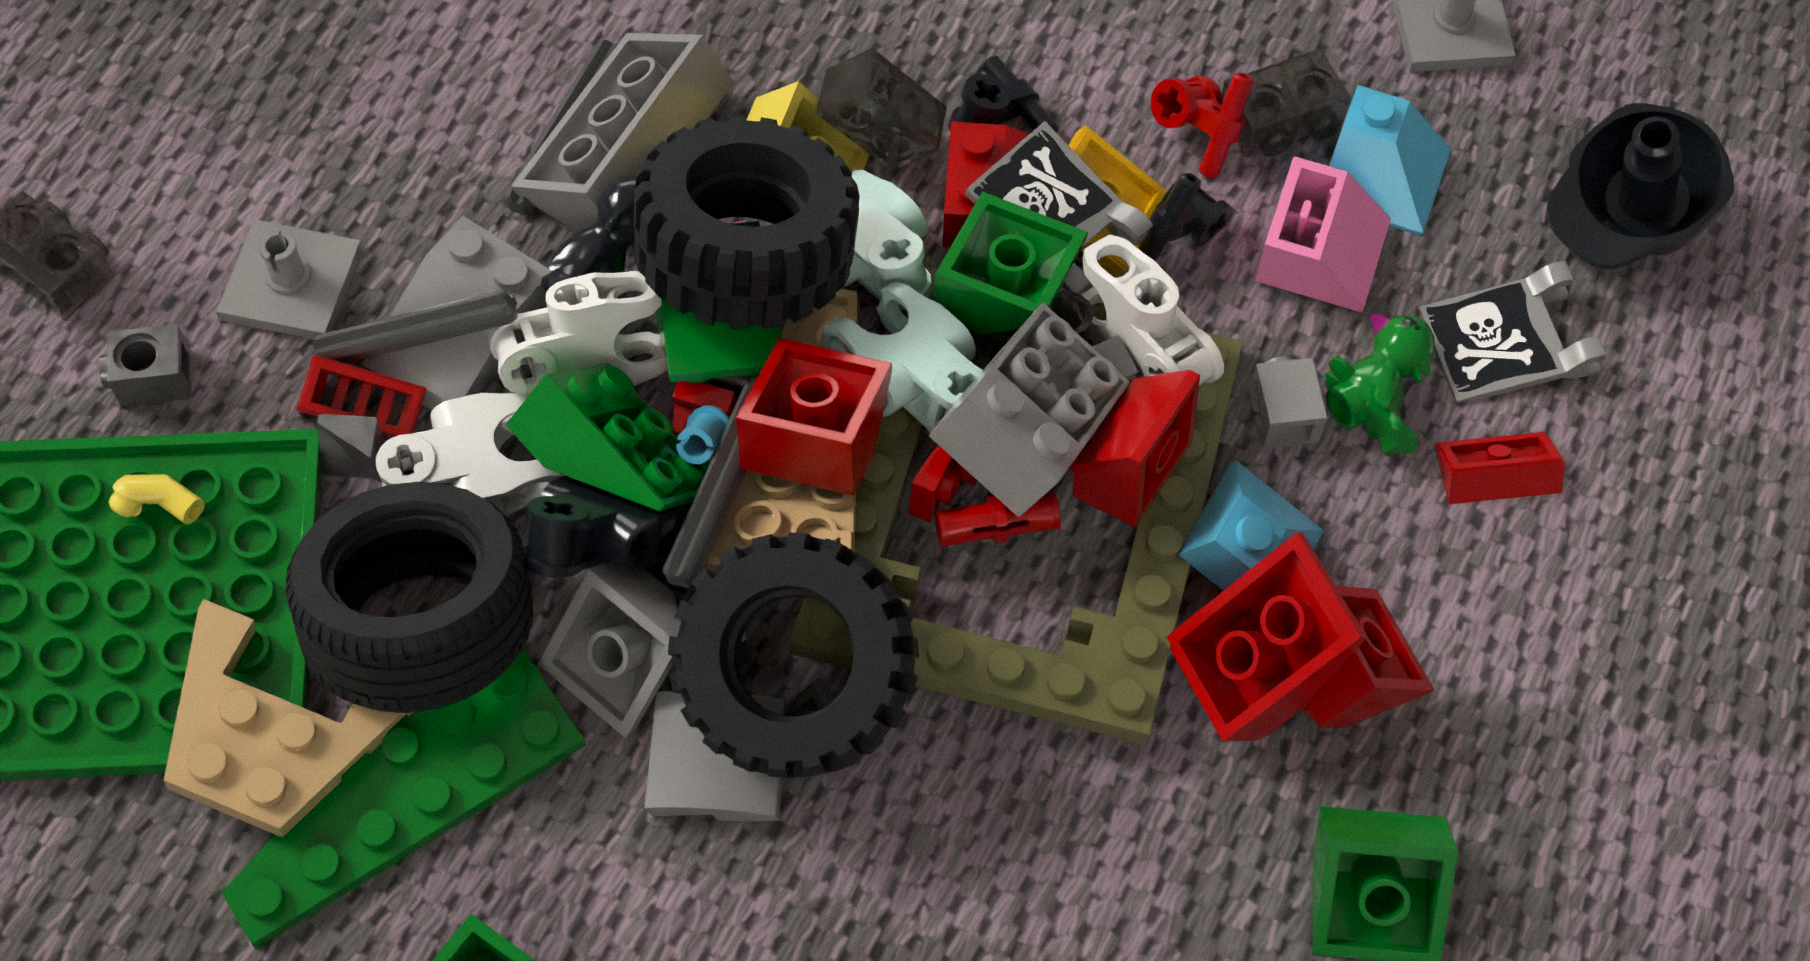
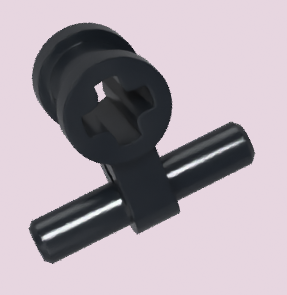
[948,56,1059,133]
[1139,173,1234,262]

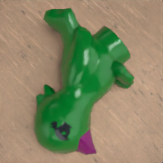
[1324,314,1434,456]

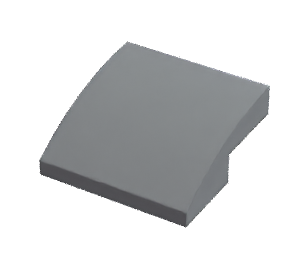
[644,691,788,822]

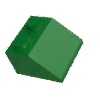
[1312,806,1458,961]

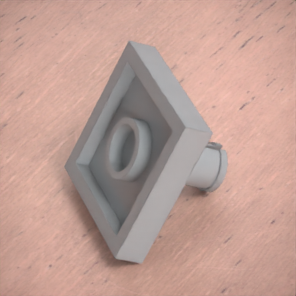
[1392,0,1516,72]
[216,219,363,339]

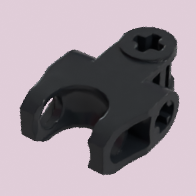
[523,476,691,578]

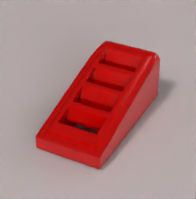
[296,354,427,438]

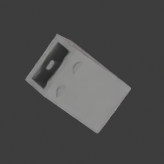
[928,303,1130,517]

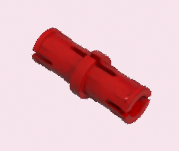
[934,491,1061,548]

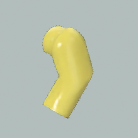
[109,474,205,525]

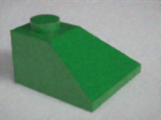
[933,191,1088,336]

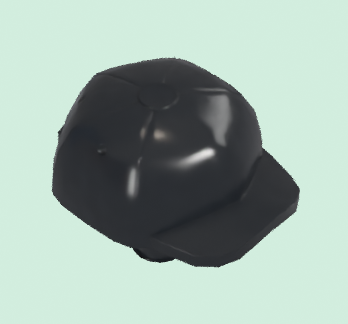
[1546,103,1734,270]

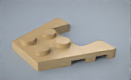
[164,599,414,838]

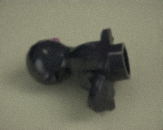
[540,176,637,291]

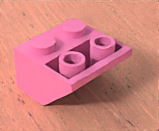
[1255,156,1391,313]

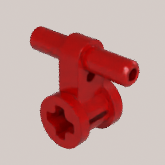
[1150,72,1254,179]

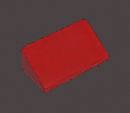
[1434,432,1565,504]

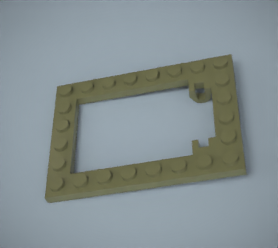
[789,265,1243,746]

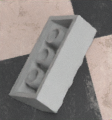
[510,33,734,232]

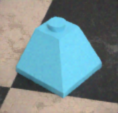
[1329,85,1451,236]
[1178,460,1324,591]

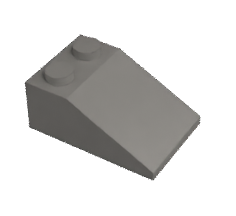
[362,216,552,411]

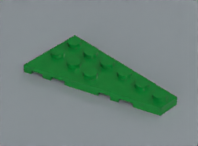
[222,649,586,949]

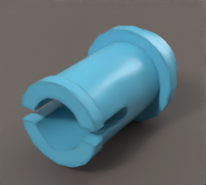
[676,406,730,464]

